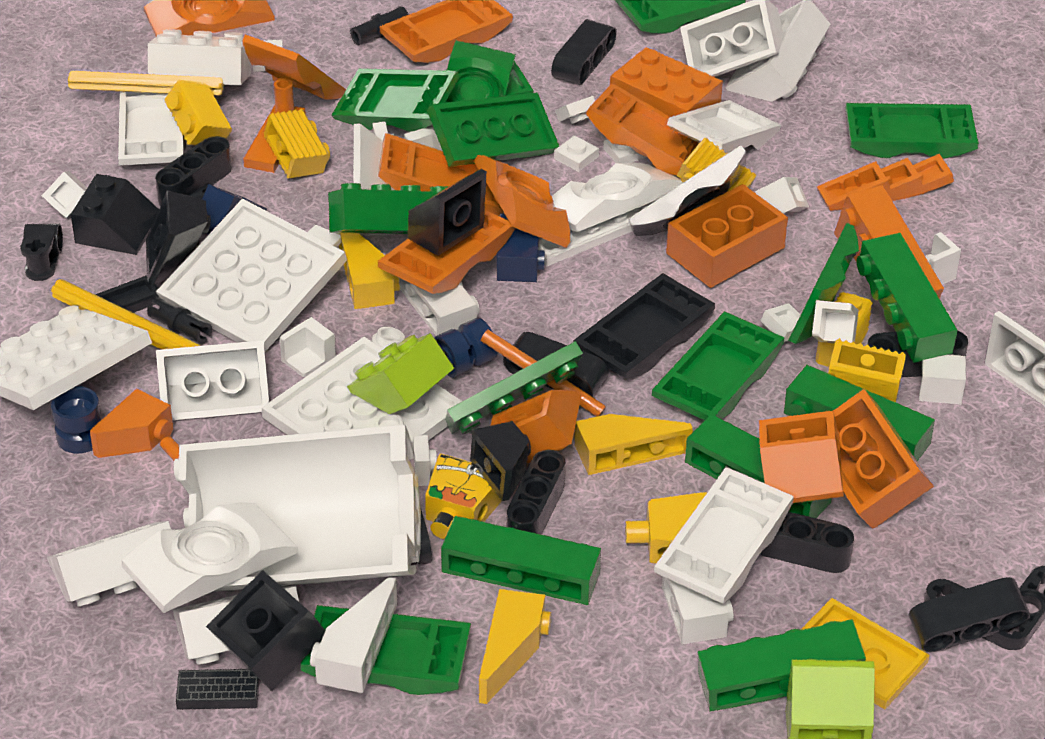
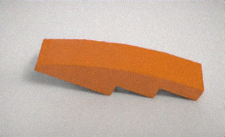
[817,154,954,211]

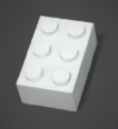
[148,29,251,85]

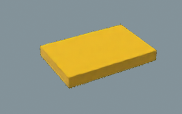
[801,598,930,710]

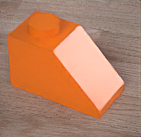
[90,388,173,458]

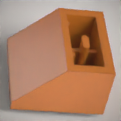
[490,390,581,463]
[759,411,844,503]

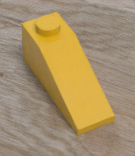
[337,233,400,309]
[574,414,693,475]
[479,589,552,704]

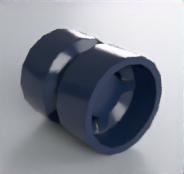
[434,318,498,378]
[51,386,101,454]

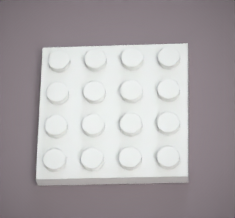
[156,199,347,353]
[0,305,152,410]
[262,337,462,451]

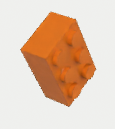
[610,47,723,117]
[666,184,788,288]
[833,389,934,529]

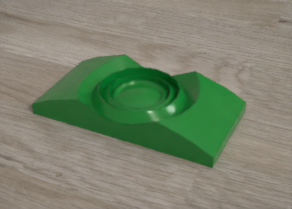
[615,0,746,33]
[432,40,516,126]
[332,68,460,132]
[845,103,979,159]
[788,223,859,344]
[652,311,784,420]
[301,605,471,695]

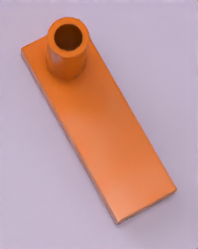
[243,78,306,173]

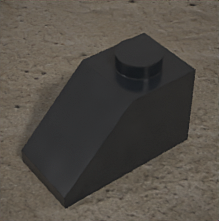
[470,421,531,501]

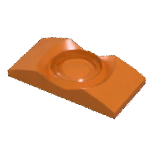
[144,0,275,37]
[380,0,513,63]
[242,34,346,100]
[586,83,699,176]
[378,133,503,216]
[474,155,570,248]
[378,210,515,294]

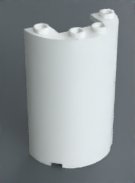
[174,424,421,592]

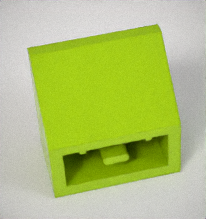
[347,333,454,414]
[785,659,875,739]

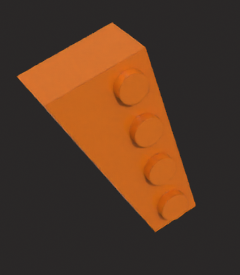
[834,185,944,299]

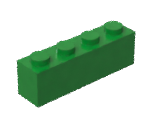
[328,183,449,235]
[856,233,958,363]
[784,365,935,462]
[685,414,832,518]
[441,516,601,605]
[697,619,866,711]

